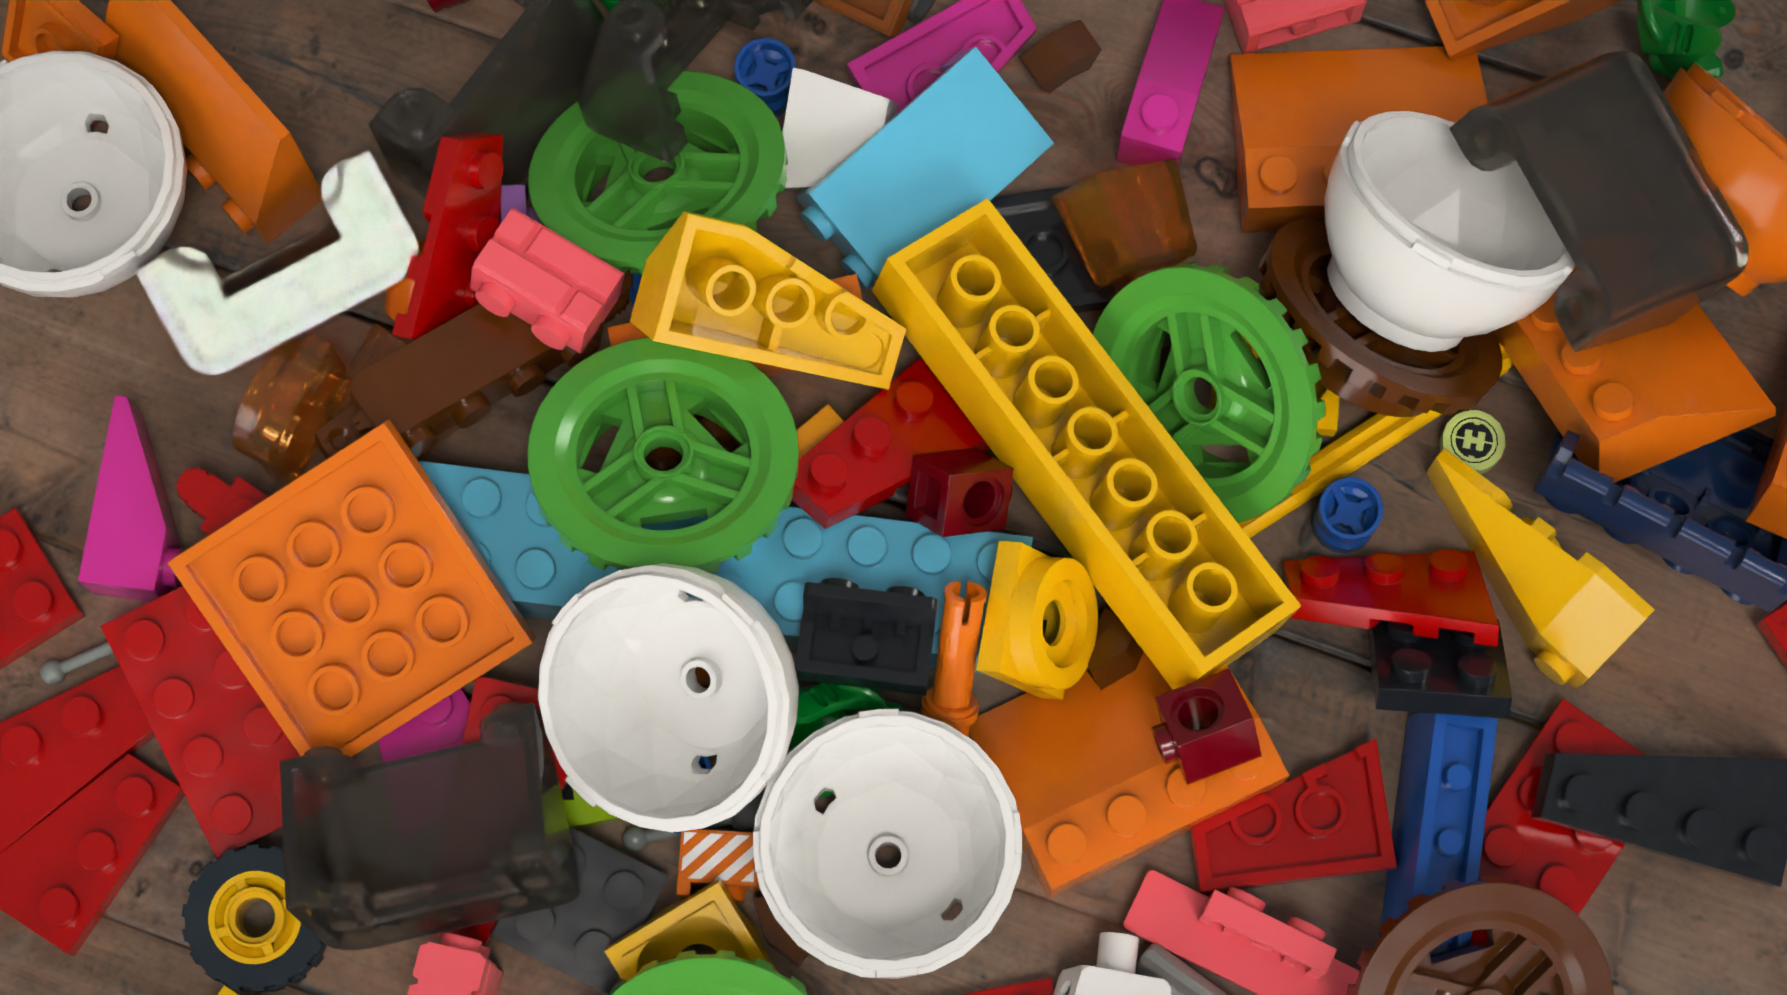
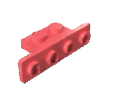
[1123,870,1360,995]

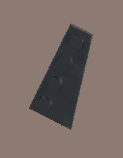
[1531,753,1787,887]

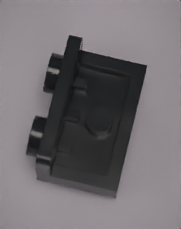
[795,578,937,696]

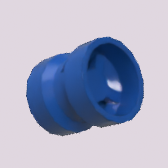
[734,38,796,117]
[1311,477,1384,554]

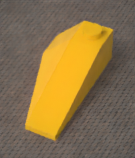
[630,211,906,390]
[1426,448,1655,690]

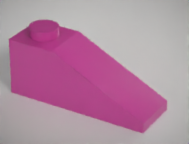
[1116,0,1225,178]
[78,395,184,602]

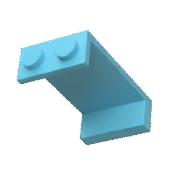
[795,46,1054,290]

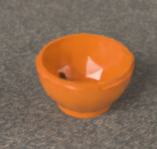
[1631,62,1787,298]

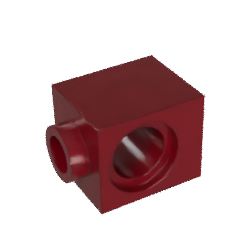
[906,448,1014,537]
[1151,669,1262,785]

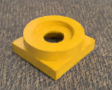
[976,541,1098,700]
[604,878,779,980]

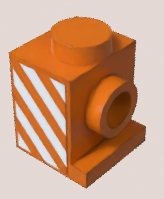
[676,829,760,903]

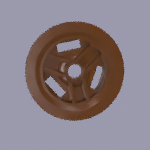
[1259,218,1502,417]
[1346,876,1614,995]

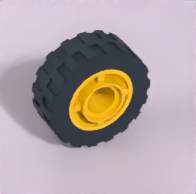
[182,844,336,993]

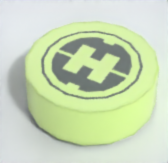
[1439,410,1506,474]

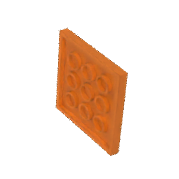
[167,419,536,779]

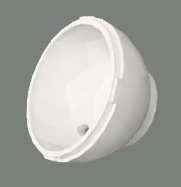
[0,51,187,297]
[1324,111,1580,352]
[538,563,799,833]
[753,709,1022,979]

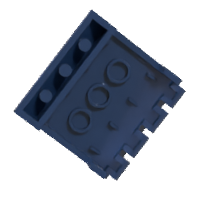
[1533,427,1787,612]

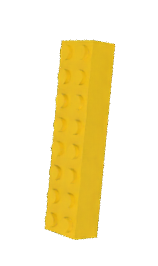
[872,198,1301,690]

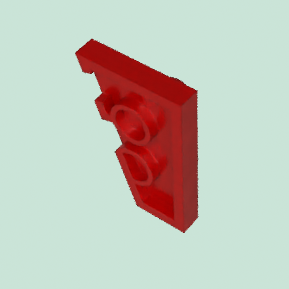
[392,131,504,340]
[1282,549,1499,647]
[1190,738,1397,894]
[0,754,185,956]

